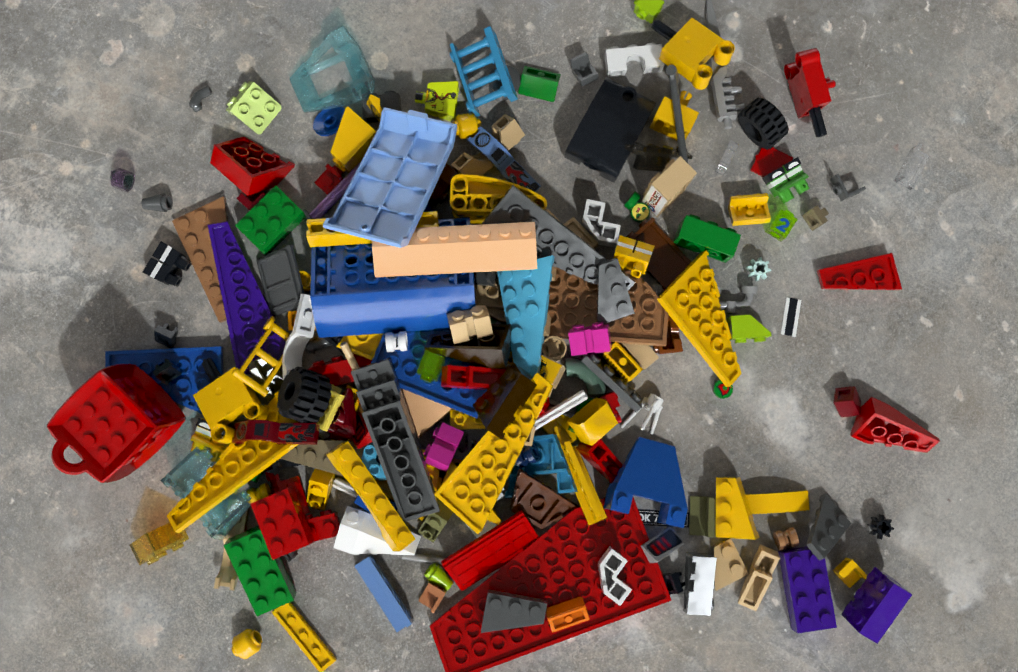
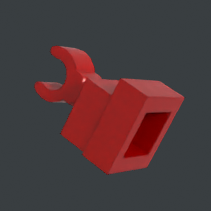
[597,391,622,423]

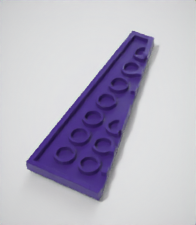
[208,222,286,375]

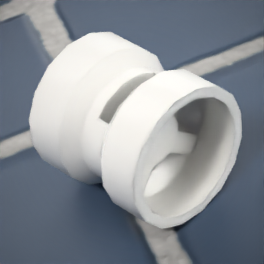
[385,331,408,352]

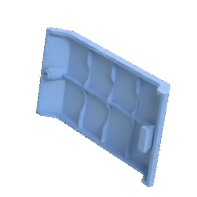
[323,107,457,248]

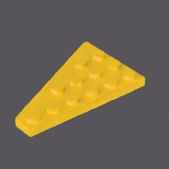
[657,250,742,387]

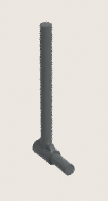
[666,65,688,163]

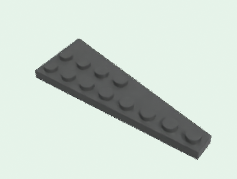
[482,185,635,290]

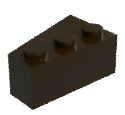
[473,363,537,439]

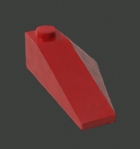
[850,397,940,453]

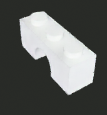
[604,42,664,78]

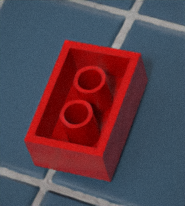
[251,487,315,560]

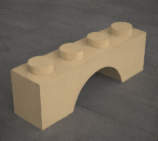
[451,114,525,176]

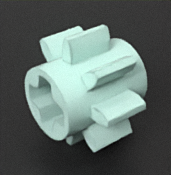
[746,257,771,282]

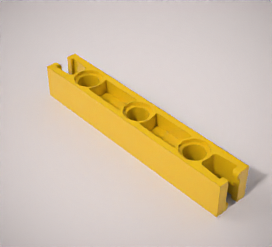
[306,211,439,247]

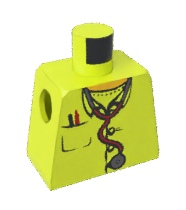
[415,81,459,122]

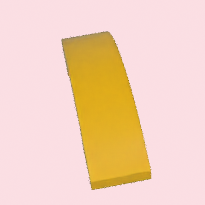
[746,490,810,514]

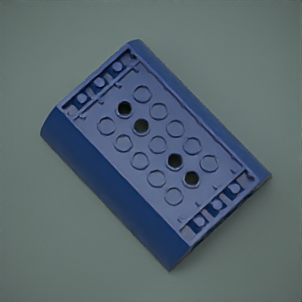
[310,217,476,338]

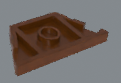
[510,469,578,529]

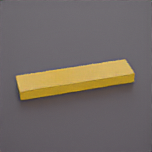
[272,602,337,672]

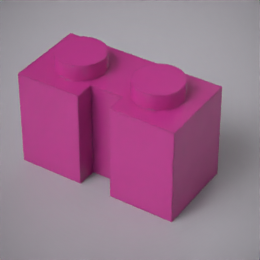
[568,322,612,356]
[424,422,464,472]

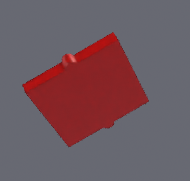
[750,147,793,177]

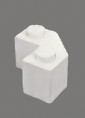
[581,199,621,248]
[598,546,632,606]

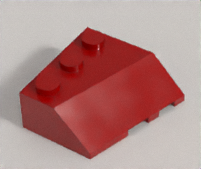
[210,136,295,196]

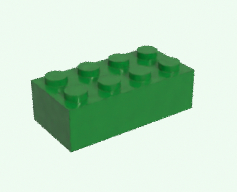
[224,525,297,616]

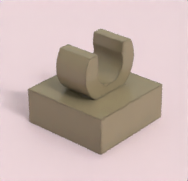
[802,205,829,231]

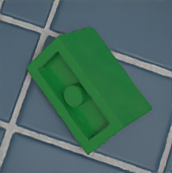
[518,66,561,102]

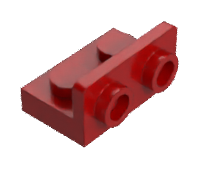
[305,509,340,541]

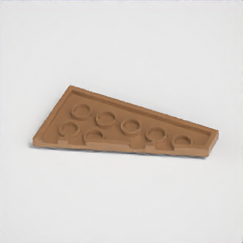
[172,196,228,323]

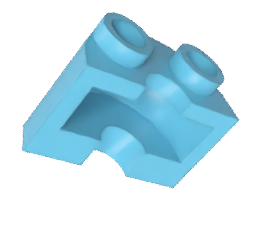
[362,442,386,481]

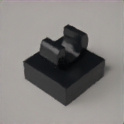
[154,323,178,348]
[153,358,182,385]
[662,572,686,595]

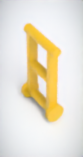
[232,316,290,397]

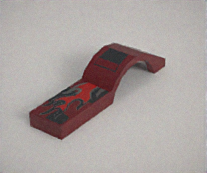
[232,420,320,445]

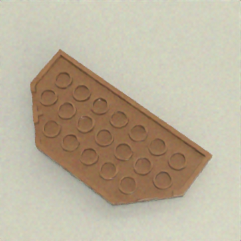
[544,268,668,346]

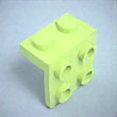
[226,81,282,134]

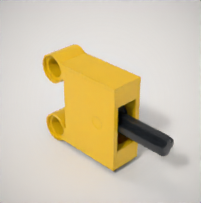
[651,18,735,90]
[193,358,268,444]

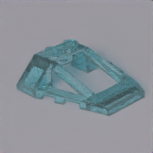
[289,25,375,113]

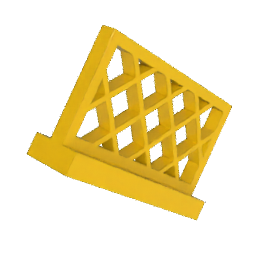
[563,440,607,525]

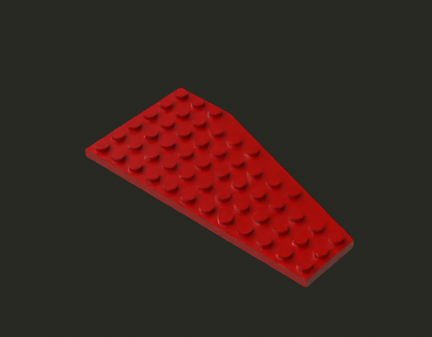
[430,497,672,672]

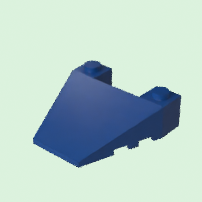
[603,437,688,528]

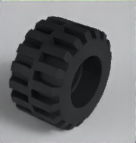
[738,97,789,150]

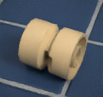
[541,336,567,362]

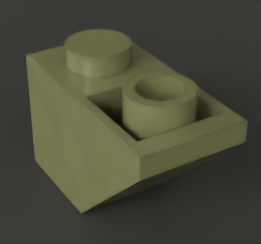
[418,500,454,543]

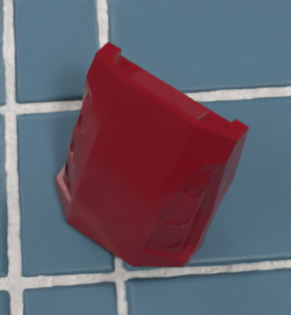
[328,388,356,441]

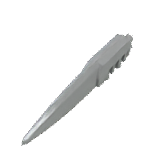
[706,0,745,129]

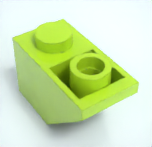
[727,315,771,344]

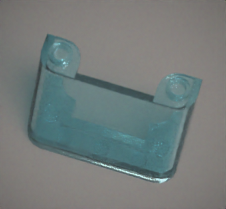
[160,447,252,540]

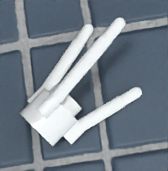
[620,394,664,434]

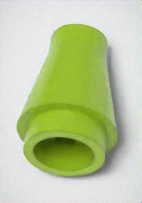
[424,563,454,591]

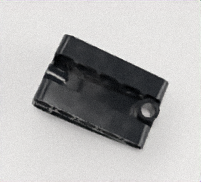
[564,77,656,183]

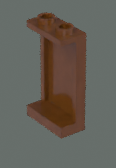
[626,217,691,290]

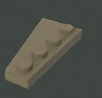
[280,440,366,476]

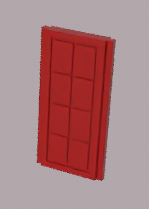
[441,510,539,591]

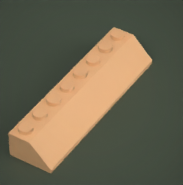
[372,222,537,277]

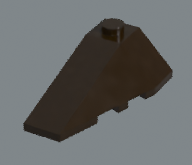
[424,324,511,369]

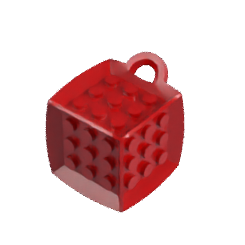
[47,364,186,483]

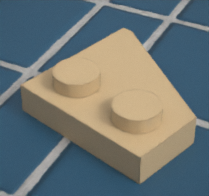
[712,538,749,591]

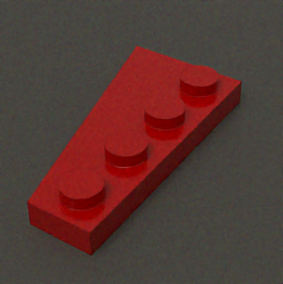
[817,253,902,290]

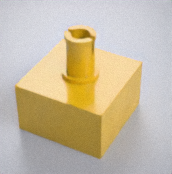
[650,91,699,141]

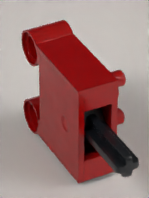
[784,48,836,138]

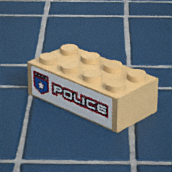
[641,156,697,217]

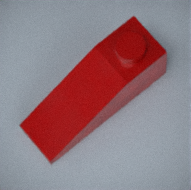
[576,439,623,484]

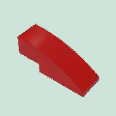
[441,365,506,390]

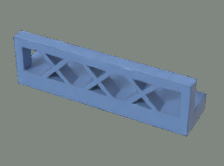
[355,555,414,632]

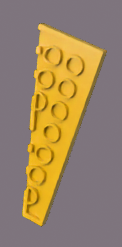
[434,373,553,534]
[167,391,299,533]

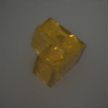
[129,522,189,566]

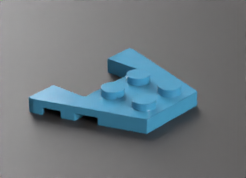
[505,434,577,498]

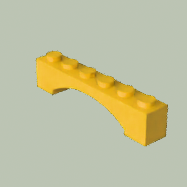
[326,441,415,552]

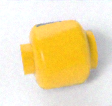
[452,113,481,139]
[232,629,263,659]

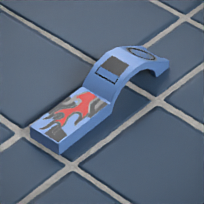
[467,126,541,192]

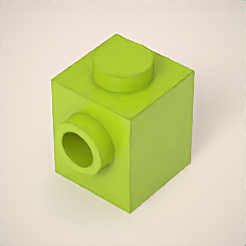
[633,0,664,24]

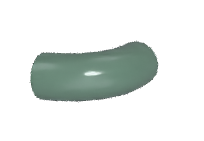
[565,358,607,395]

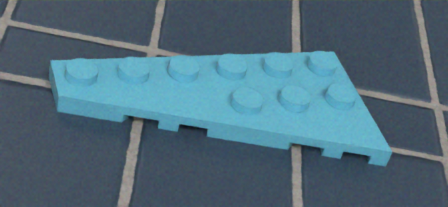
[497,255,555,378]

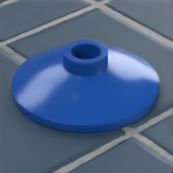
[313,105,345,136]

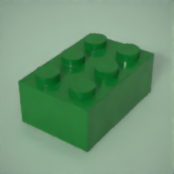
[235,186,306,255]
[673,214,741,263]

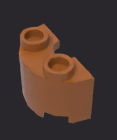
[653,316,683,355]

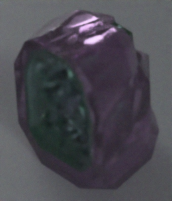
[110,168,135,193]

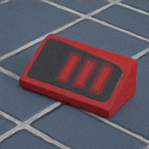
[351,412,372,449]

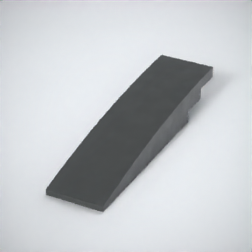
[351,358,440,522]

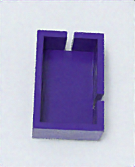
[841,567,912,644]

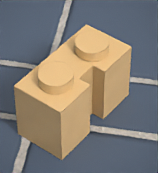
[447,304,493,344]

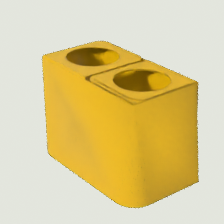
[567,398,618,446]

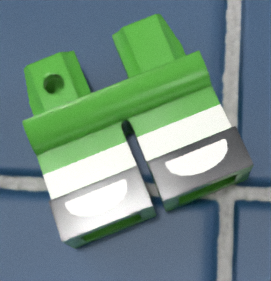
[762,157,810,203]

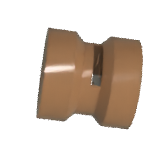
[773,527,799,551]

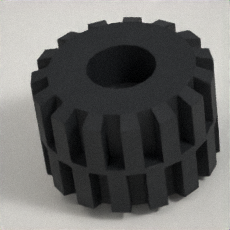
[277,366,332,423]

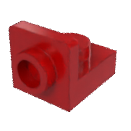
[314,163,343,195]

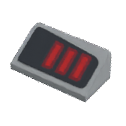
[641,526,685,563]

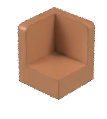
[419,582,446,613]

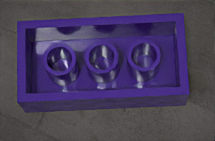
[778,547,837,633]

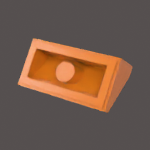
[546,597,590,633]

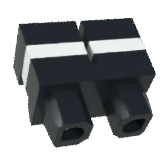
[142,241,192,287]

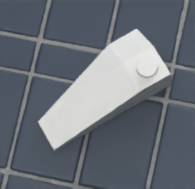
[334,506,421,555]

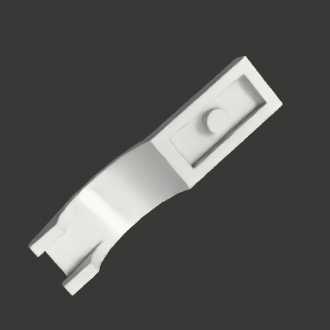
[282,294,315,380]

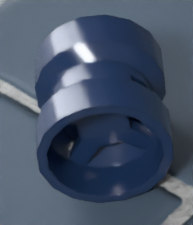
[516,444,540,468]

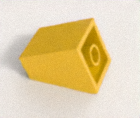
[330,106,376,173]

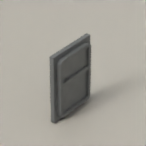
[256,245,305,317]

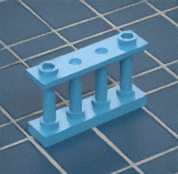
[450,26,518,117]

